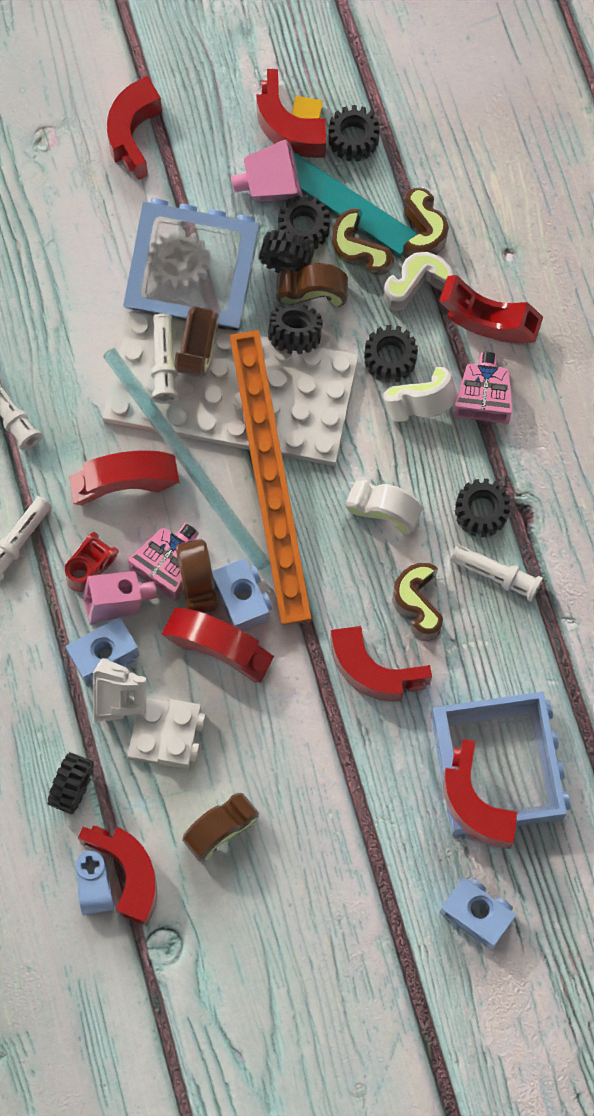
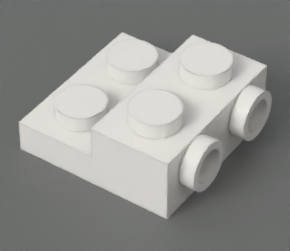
[127,698,206,770]

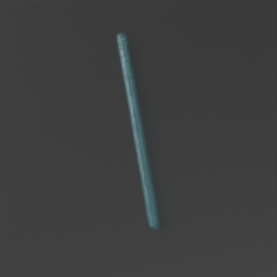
[103,348,270,571]

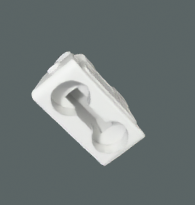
[93,658,146,723]

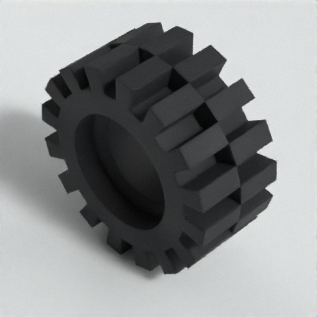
[328,105,380,162]
[278,195,330,249]
[258,230,315,273]
[268,303,323,355]
[364,325,418,383]
[455,478,511,537]
[47,752,94,815]

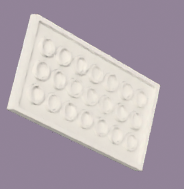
[102,311,358,466]

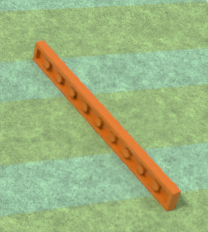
[230,330,312,626]

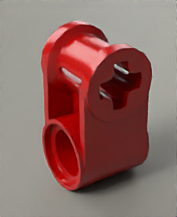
[64,532,119,592]

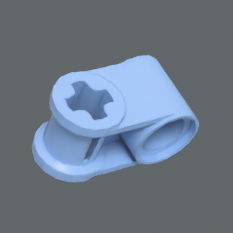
[76,851,115,916]

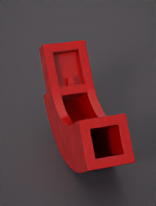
[256,69,326,158]
[107,76,162,180]
[439,275,543,343]
[69,450,180,506]
[161,608,274,683]
[330,626,432,701]
[443,739,518,849]
[78,825,157,927]

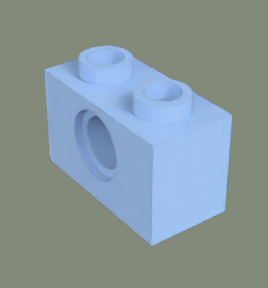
[212,558,273,631]
[65,617,140,685]
[439,877,516,951]

